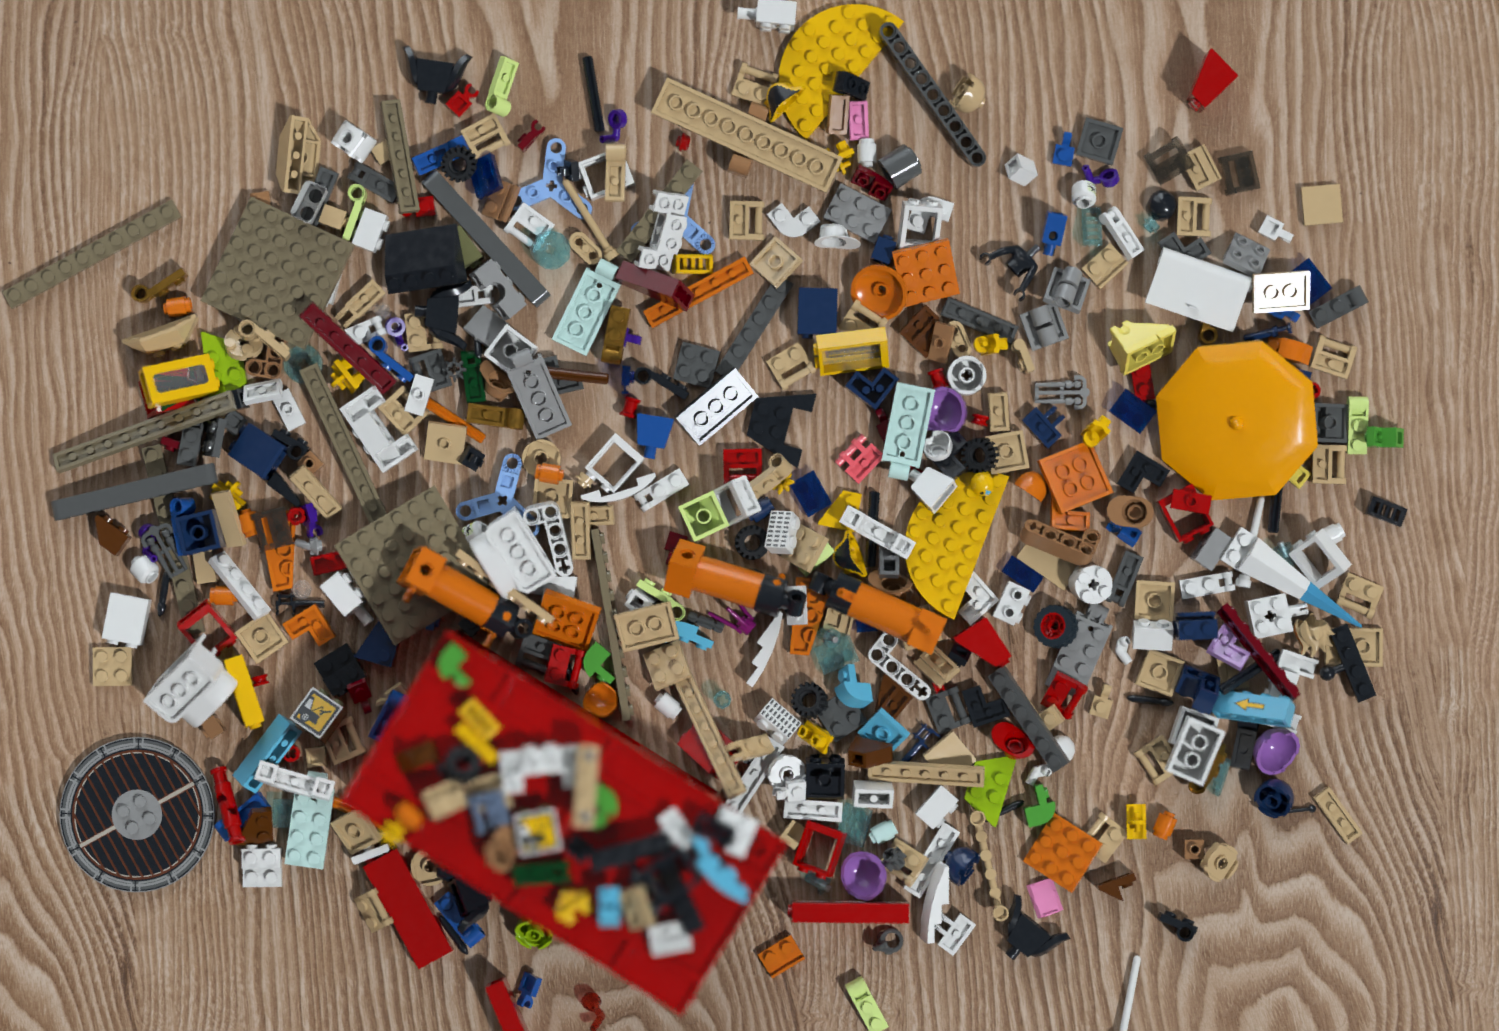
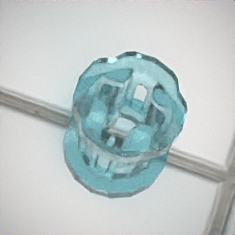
[714,691,731,709]

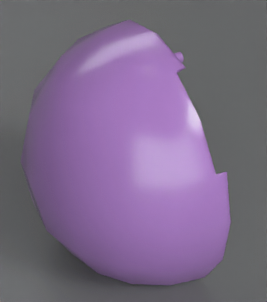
[927,387,967,432]
[1253,728,1300,775]
[841,851,887,901]

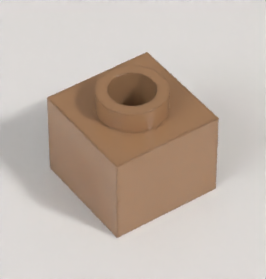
[296,450,325,475]
[201,714,227,740]
[1183,838,1204,859]

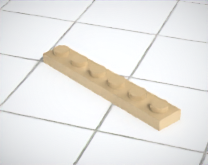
[455,549,555,625]
[868,761,985,787]

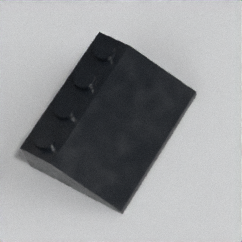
[385,223,467,295]

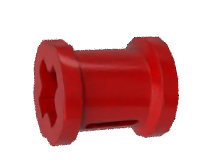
[927,368,949,389]
[619,396,641,419]

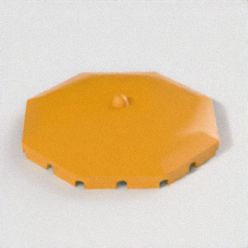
[1156,340,1318,500]

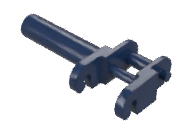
[1244,322,1293,342]
[901,723,942,762]

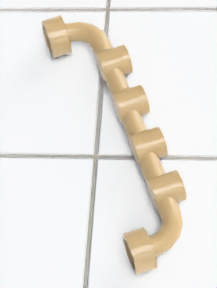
[970,810,1009,921]

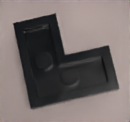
[930,431,967,481]
[1117,451,1170,494]
[961,685,1011,728]

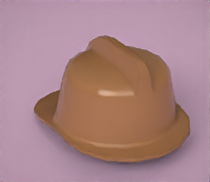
[480,360,515,402]
[1107,495,1154,528]
[868,569,913,601]
[483,825,519,872]

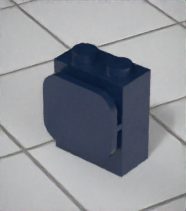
[797,287,838,339]
[1172,611,1218,640]

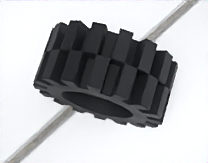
[441,145,478,183]
[961,438,999,473]
[735,525,768,560]
[791,682,828,719]
[444,745,481,785]

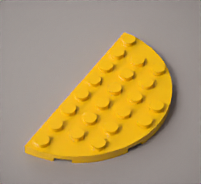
[778,4,904,141]
[905,472,1009,620]

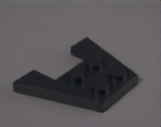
[746,394,816,468]

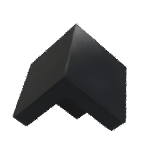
[563,833,595,864]

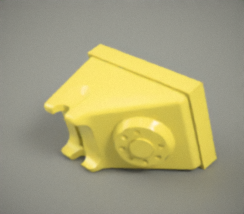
[1107,320,1177,376]

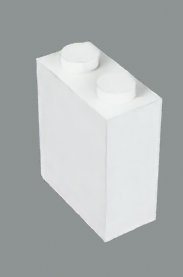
[102,592,152,648]

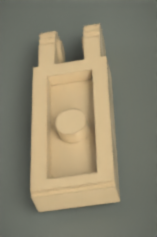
[335,279,386,329]
[725,733,775,762]

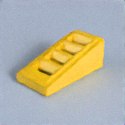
[672,254,713,274]
[458,698,501,741]

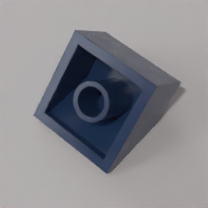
[175,509,226,556]

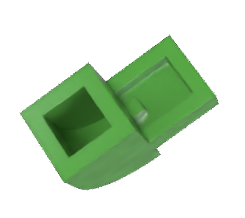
[1365,426,1404,448]
[584,641,615,684]
[439,642,472,687]
[594,782,618,830]
[1023,784,1055,828]

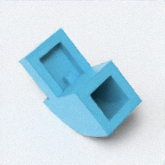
[834,664,873,708]
[599,887,621,927]

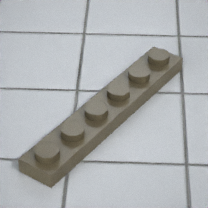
[380,99,420,214]
[616,159,703,263]

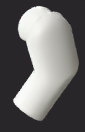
[1115,636,1132,666]
[1025,764,1052,786]

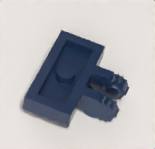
[1021,405,1065,449]

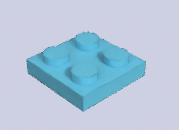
[857,707,910,751]

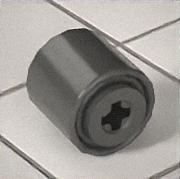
[877,144,922,190]

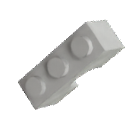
[469,259,527,321]

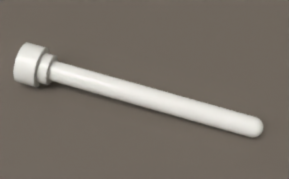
[1235,496,1265,589]
[1119,955,1141,1031]

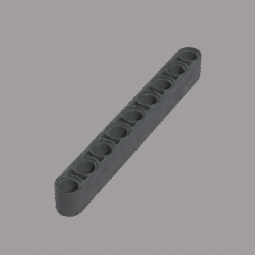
[878,22,986,168]
[421,169,551,308]
[50,463,218,521]

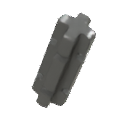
[687,612,724,633]

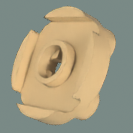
[224,324,263,361]
[522,439,561,477]
[1200,842,1239,882]
[411,852,446,886]

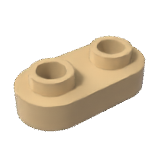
[569,232,602,265]
[948,321,972,358]

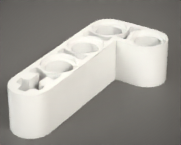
[523,501,573,577]
[868,633,931,700]

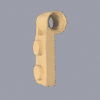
[605,144,626,202]
[238,320,291,362]
[749,453,793,500]

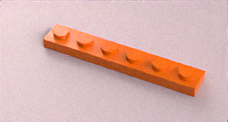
[643,256,754,329]

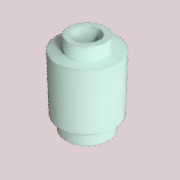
[868,820,898,845]

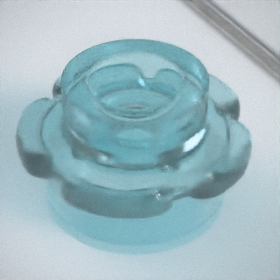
[1143,216,1160,233]

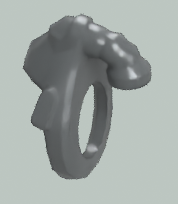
[872,928,904,955]

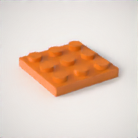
[891,238,960,307]
[1037,442,1114,515]
[532,588,601,651]
[1023,813,1103,893]

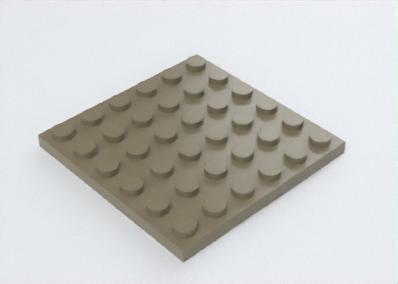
[200,197,355,350]
[334,485,492,646]

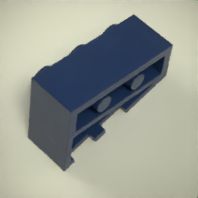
[354,621,401,668]

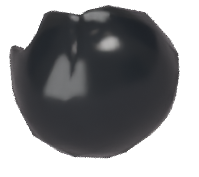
[1146,190,1177,222]

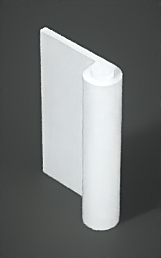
[1145,247,1252,332]

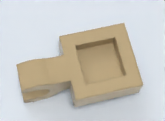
[1089,683,1113,719]

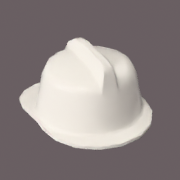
[814,223,861,249]

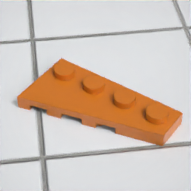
[258,510,296,592]
[790,577,828,656]

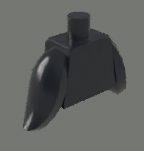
[402,45,473,105]
[414,280,472,351]
[436,867,493,935]
[1004,894,1071,960]

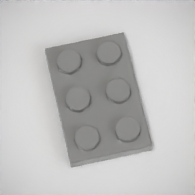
[823,183,892,244]

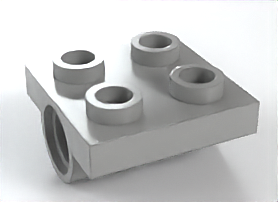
[1222,233,1270,277]
[1043,266,1091,314]
[1019,304,1069,351]

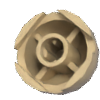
[949,73,986,113]

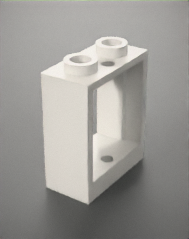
[578,152,635,201]
[897,198,943,250]
[585,433,645,494]
[713,475,761,528]
[1289,528,1352,589]

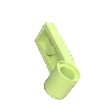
[485,56,519,117]
[342,184,367,243]
[1346,396,1369,454]
[636,578,686,621]
[845,976,889,1031]

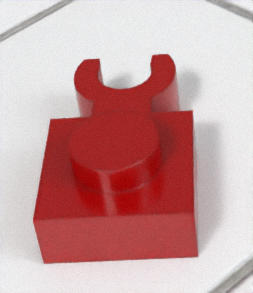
[445,83,479,118]
[402,196,436,218]

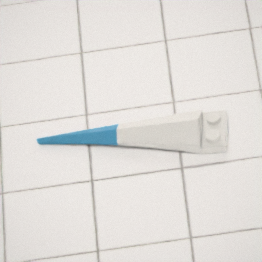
[1220,527,1362,627]

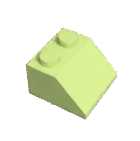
[678,491,730,542]

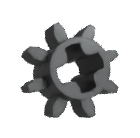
[442,358,467,382]
[881,847,906,872]

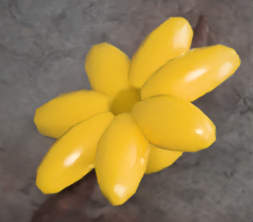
[772,473,795,495]
[380,821,406,847]

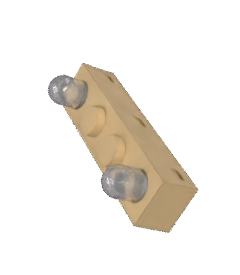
[572,744,599,828]

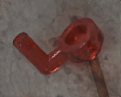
[581,992,605,1031]

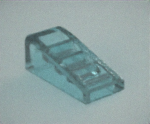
[1081,207,1102,246]
[1213,758,1231,796]

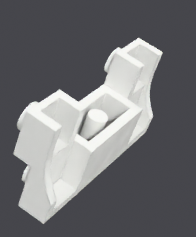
[634,189,689,271]
[340,386,419,473]
[1263,649,1319,734]
[500,743,577,794]

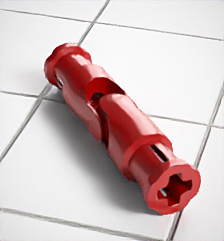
[210,766,245,845]

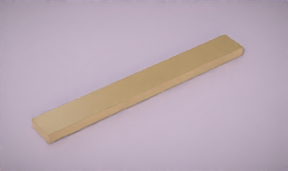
[675,675,747,800]

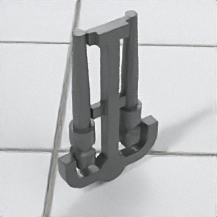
[141,523,188,579]

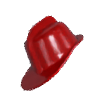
[991,722,1035,760]

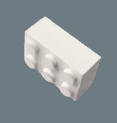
[1164,716,1226,786]

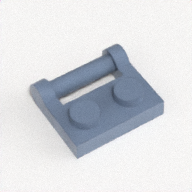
[467,789,512,835]

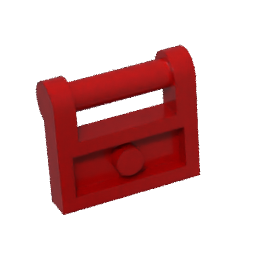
[723,448,762,484]
[543,643,587,689]
[1040,671,1088,720]

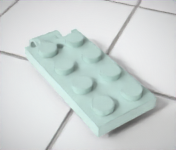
[552,258,622,357]
[881,382,935,481]
[284,770,335,870]

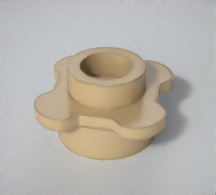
[576,472,593,488]

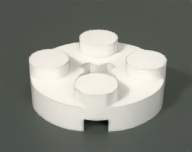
[766,754,806,788]

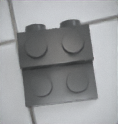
[1314,403,1348,443]

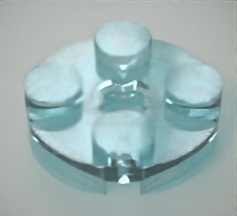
[531,230,570,270]
[284,345,323,384]

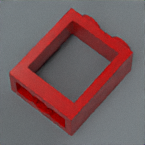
[1156,484,1214,544]
[176,599,237,658]
[793,820,848,880]

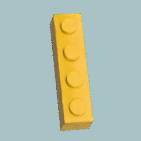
[454,721,500,765]

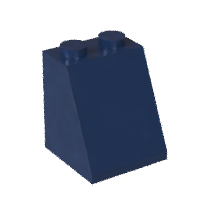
[228,423,288,481]

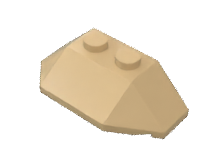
[276,115,321,195]
[122,314,199,358]

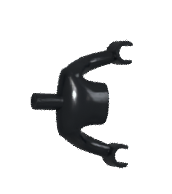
[980,244,1041,301]

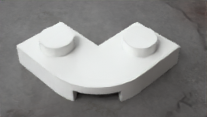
[907,196,954,235]
[767,203,821,237]

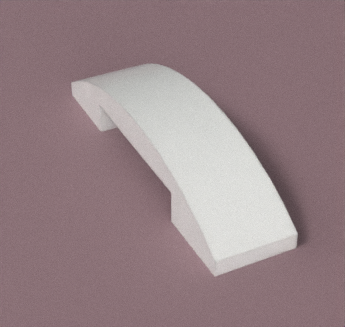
[581,473,656,503]
[839,505,916,559]
[254,760,335,801]

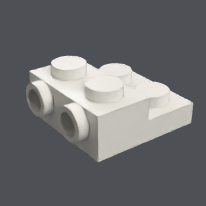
[241,844,283,887]

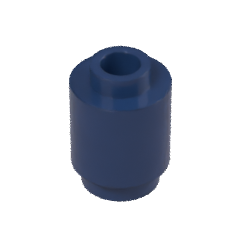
[749,496,775,523]

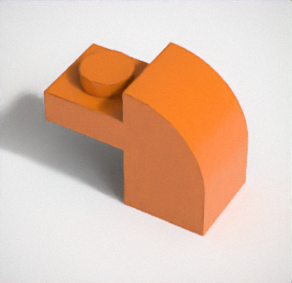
[1267,336,1313,365]

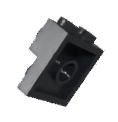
[314,643,367,697]
[806,754,845,799]

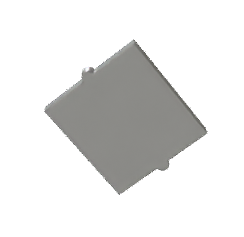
[463,305,508,348]

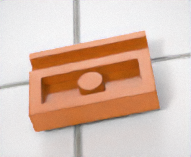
[757,934,805,978]

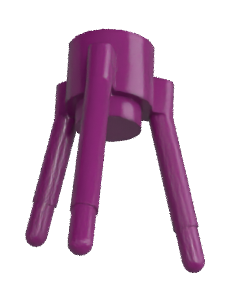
[708,605,756,635]

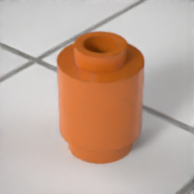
[163,296,193,318]
[535,463,564,485]
[239,508,260,538]
[209,586,238,606]
[393,801,424,831]
[1153,810,1177,840]

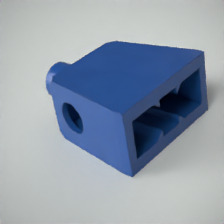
[1041,211,1068,256]
[637,413,674,459]

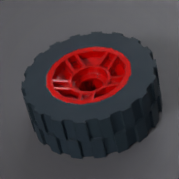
[1033,605,1079,649]

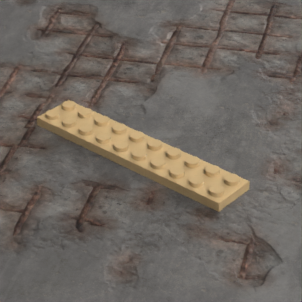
[651,77,843,193]

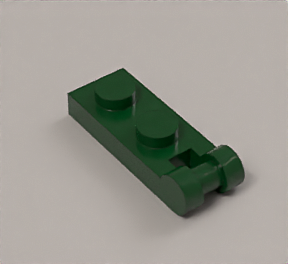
[460,350,486,404]
[513,861,571,886]

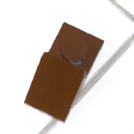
[395,740,440,774]
[1096,872,1136,902]

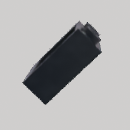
[639,846,703,909]

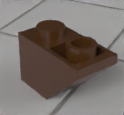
[95,514,132,556]
[848,736,893,769]

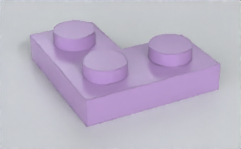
[1206,623,1250,671]

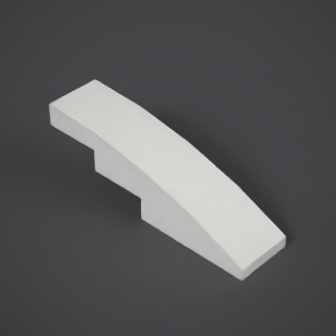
[746,612,783,687]
[920,861,949,944]

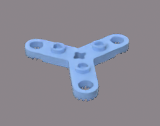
[513,138,592,219]
[631,184,715,255]
[456,453,540,536]

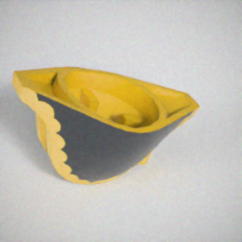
[764,82,806,122]
[833,528,867,577]

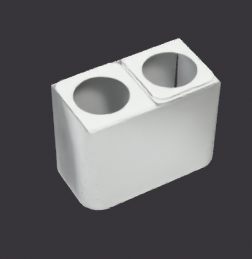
[291,181,328,225]

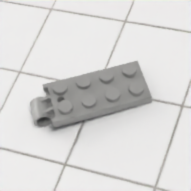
[505,348,572,440]
[1045,604,1113,696]

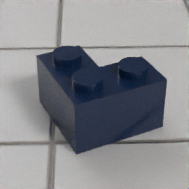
[844,368,899,411]
[1175,664,1221,715]

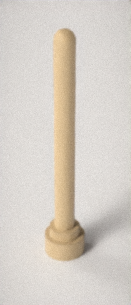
[562,179,620,262]

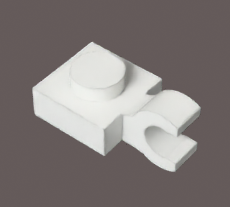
[1258,215,1294,243]
[772,779,806,802]

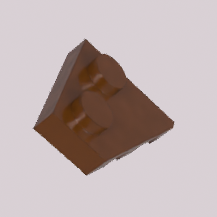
[898,304,939,358]
[874,673,914,719]
[236,807,274,846]

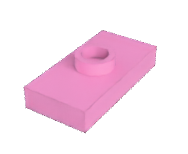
[848,101,869,141]

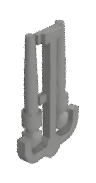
[1035,375,1090,410]

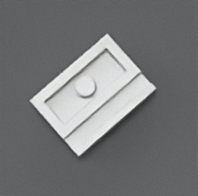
[648,921,693,956]

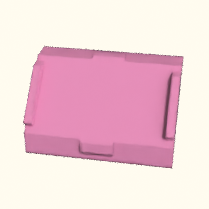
[1026,878,1063,918]

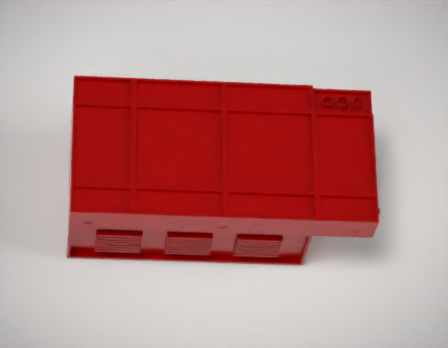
[340,630,788,1016]

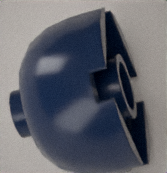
[1254,779,1295,818]
[944,847,980,886]

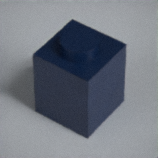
[870,234,897,266]

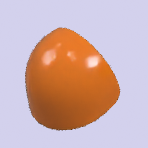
[1014,471,1048,502]
[583,682,618,718]

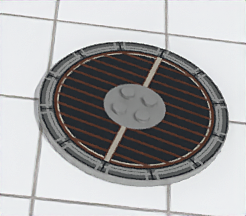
[59,737,215,892]

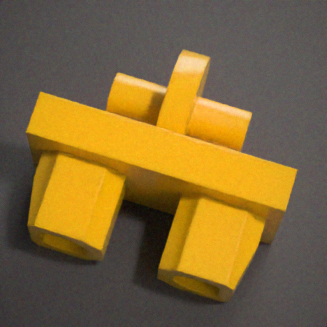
[826,140,855,175]
[973,334,1008,356]
[330,359,365,394]
[1080,415,1111,447]
[209,480,247,510]
[797,720,834,754]
[1126,804,1146,839]
[554,889,592,925]

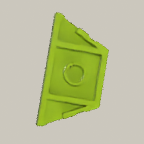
[201,332,247,398]
[964,756,1016,828]

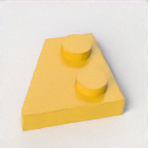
[818,490,862,532]

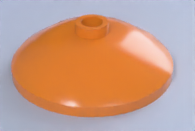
[851,264,908,320]

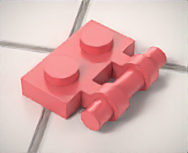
[835,434,883,484]

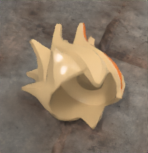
[1293,613,1335,658]

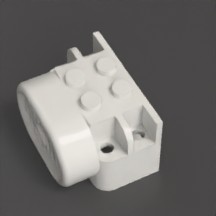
[469,506,557,599]
[143,633,238,728]

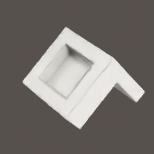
[1005,153,1038,186]

